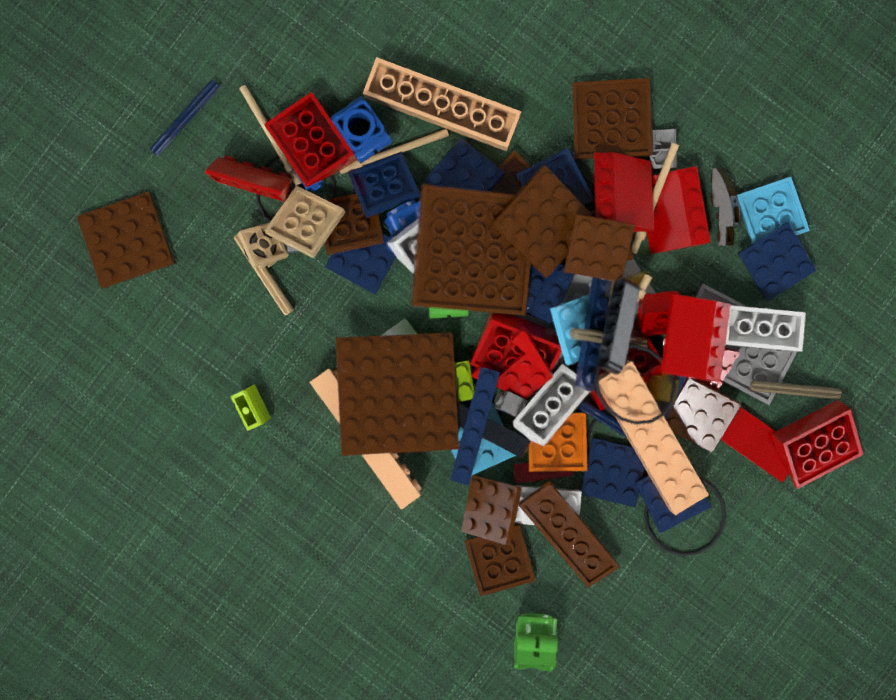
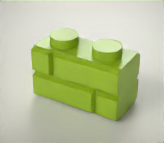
[454,361,474,402]
[230,384,272,431]

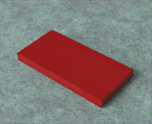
[720,407,788,483]

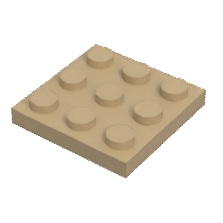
[264,186,345,258]

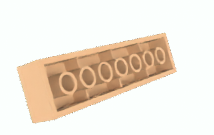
[363,57,521,151]
[598,359,708,515]
[310,369,422,509]

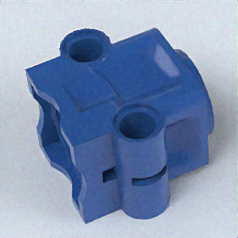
[330,96,392,164]
[384,200,420,252]

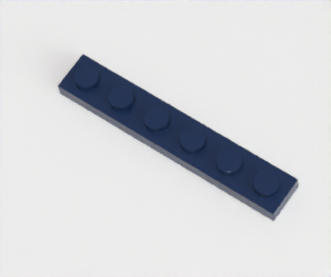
[575,277,612,391]
[450,367,500,485]

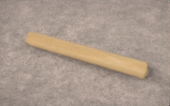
[234,234,294,315]

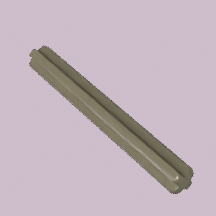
[570,328,647,347]
[750,380,842,399]

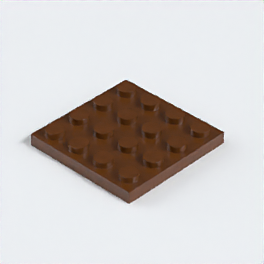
[572,78,652,160]
[491,166,594,278]
[76,192,175,289]

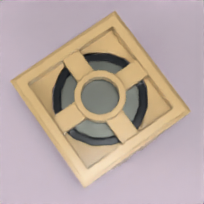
[238,223,289,269]

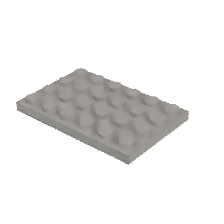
[694,284,805,405]

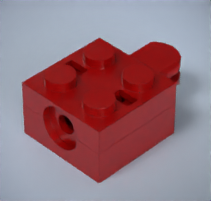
[637,291,679,337]

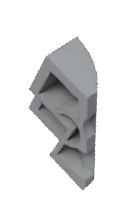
[649,129,677,169]

